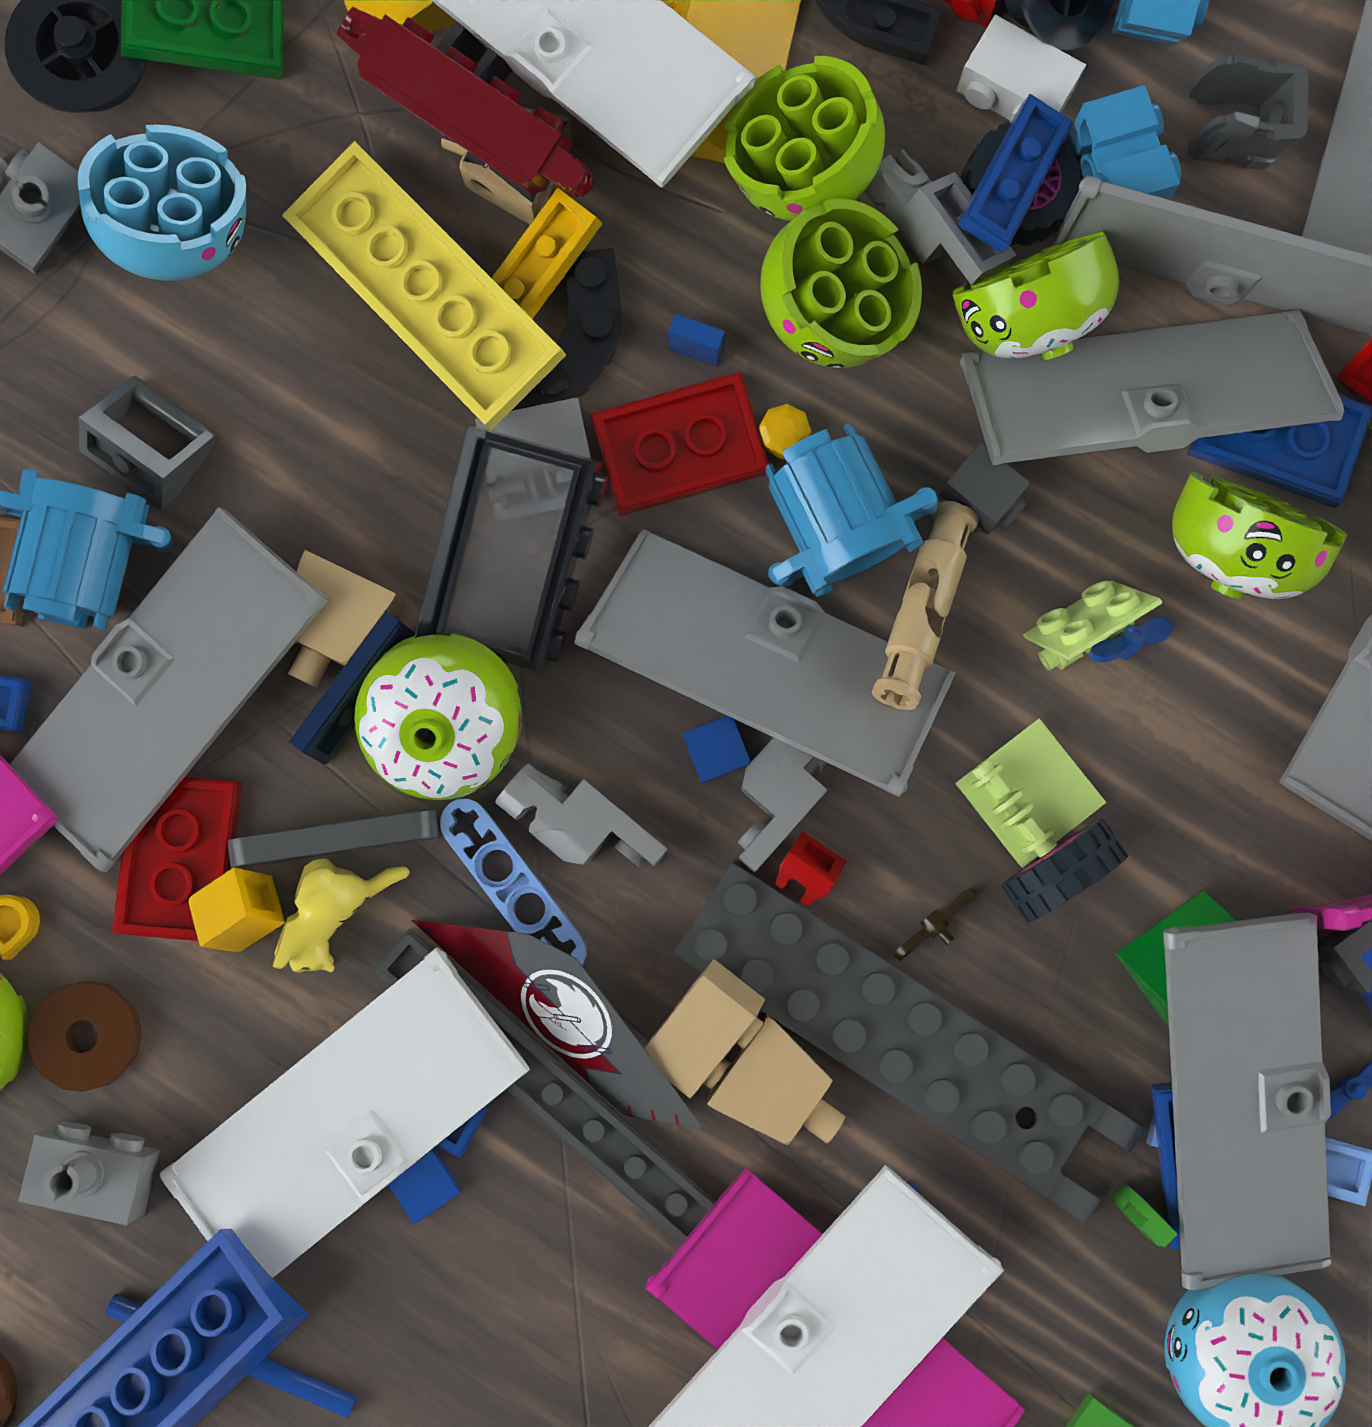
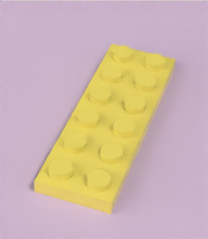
[282,141,566,430]

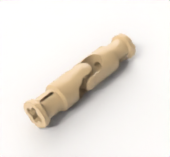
[872,501,979,710]

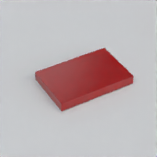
[590,371,769,516]
[112,777,242,941]

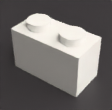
[956,15,1086,123]

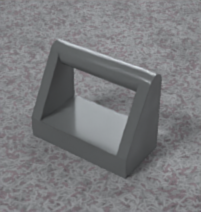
[79,376,220,510]

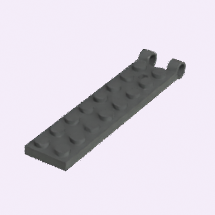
[674,862,1144,1224]

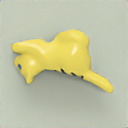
[273,858,410,973]

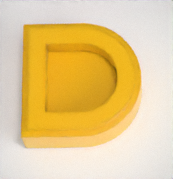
[0,895,40,960]

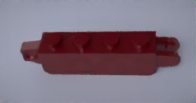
[336,6,595,198]

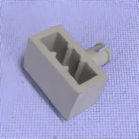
[0,142,81,274]
[18,1121,160,1225]

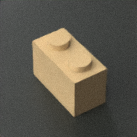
[644,958,765,1099]

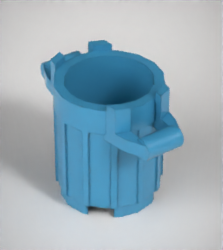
[765,423,939,597]
[0,469,174,632]

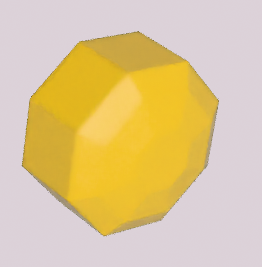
[759,404,811,460]

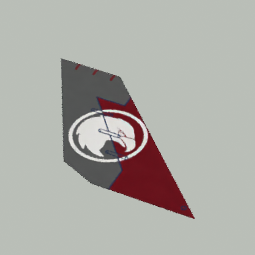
[411,920,705,1130]

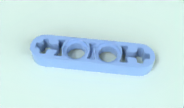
[440,799,587,965]

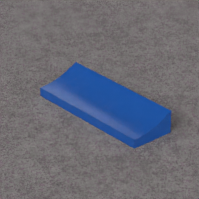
[18,1229,310,1427]

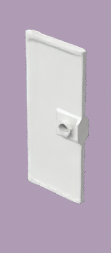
[431,0,757,188]
[160,947,530,1278]
[648,1165,1004,1427]

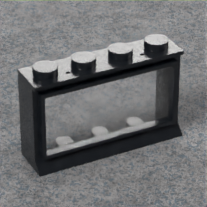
[415,426,608,673]

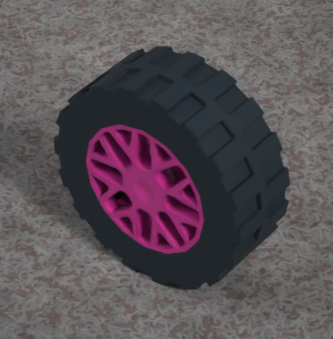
[960,122,1082,247]
[1001,818,1129,923]

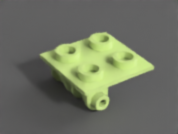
[1023,580,1162,671]
[955,718,1107,868]

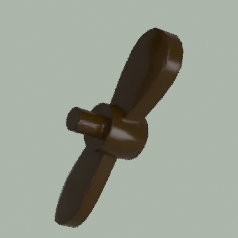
[894,888,977,961]

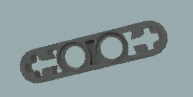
[228,810,440,868]

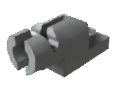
[865,150,1017,285]
[737,737,827,873]
[495,763,668,868]

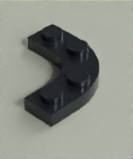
[815,0,942,65]
[477,247,622,418]

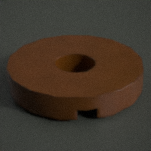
[27,981,142,1092]

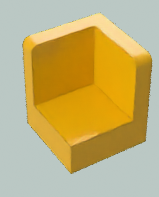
[189,867,285,952]

